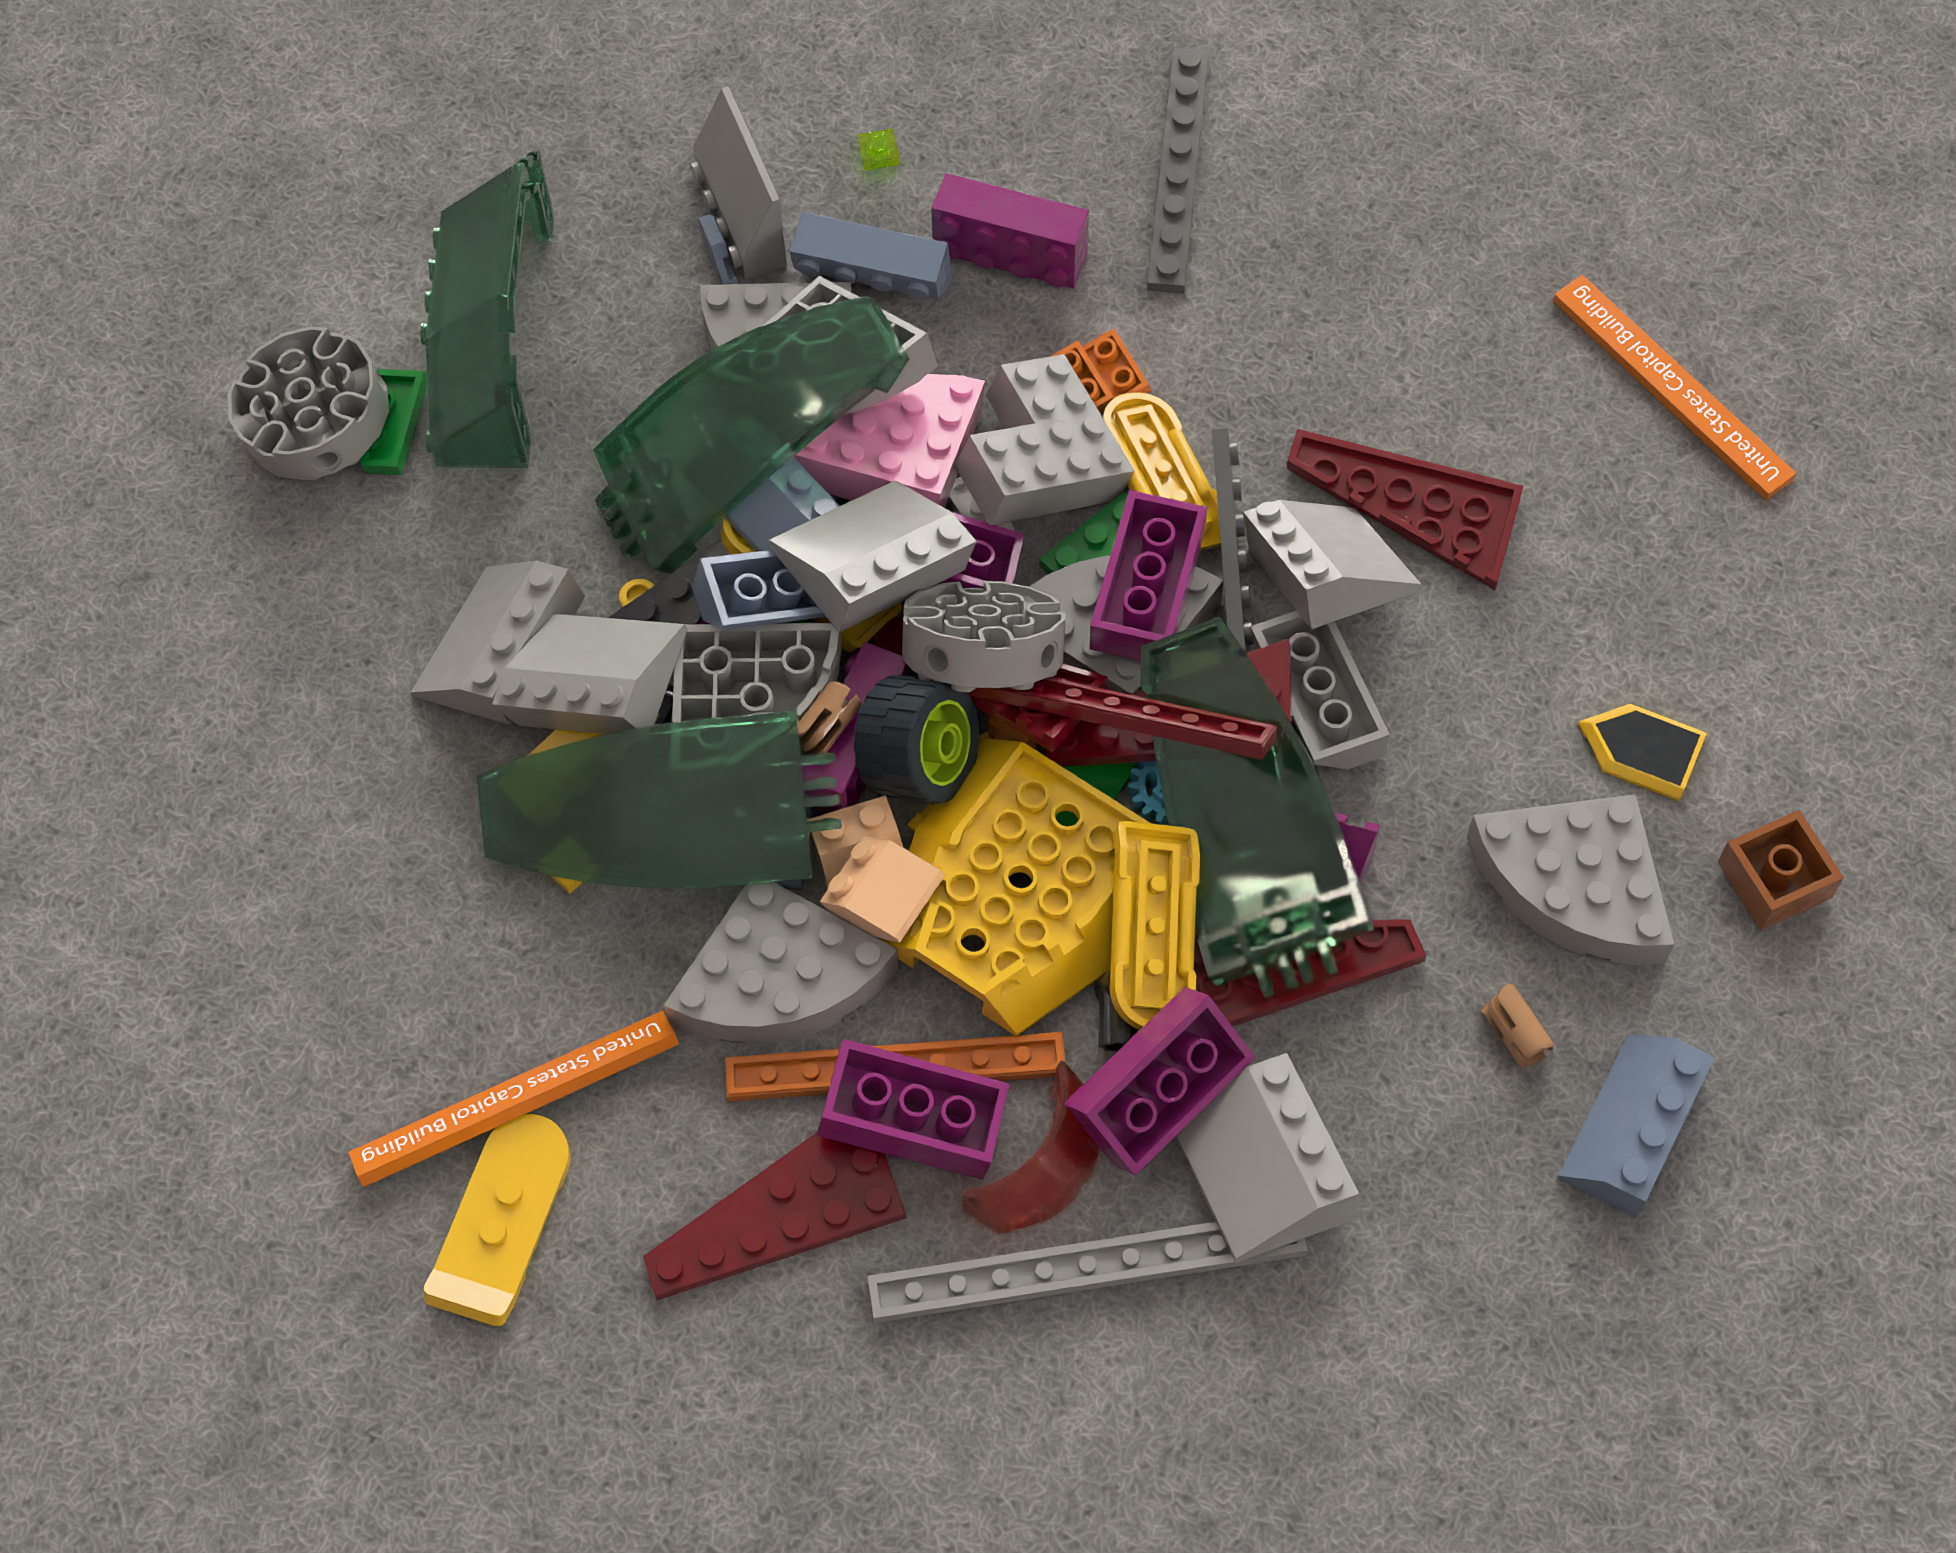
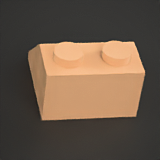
[807,795,903,890]
[820,835,945,942]

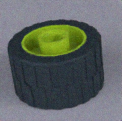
[853,675,980,804]

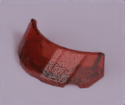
[962,1060,1100,1234]

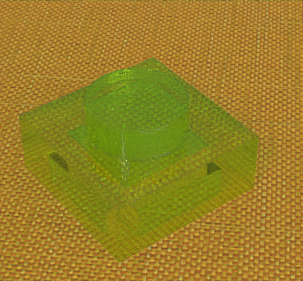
[857,128,900,171]

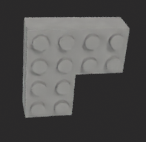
[955,354,1135,526]

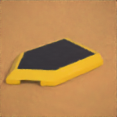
[1578,704,1707,802]

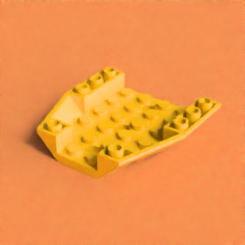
[880,739,1150,1036]

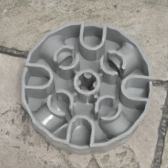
[227,326,389,480]
[902,581,1065,692]

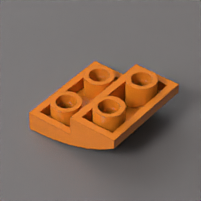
[1050,328,1152,414]

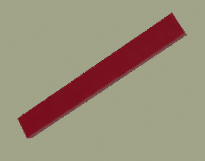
[968,677,1277,760]

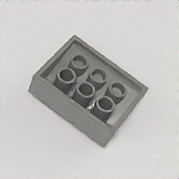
[690,86,787,280]
[768,480,976,632]
[1243,500,1422,629]
[410,561,585,725]
[492,614,688,739]
[1175,1053,1359,1263]

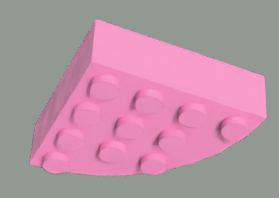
[790,374,985,508]

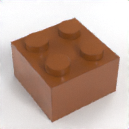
[1718,810,1844,931]

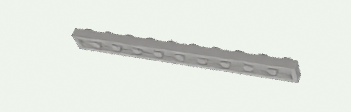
[867,1222,1307,1323]

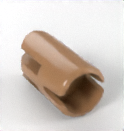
[788,681,862,762]
[1481,984,1555,1068]

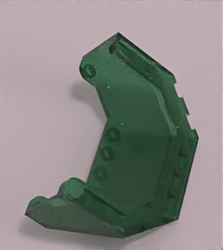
[421,150,555,468]

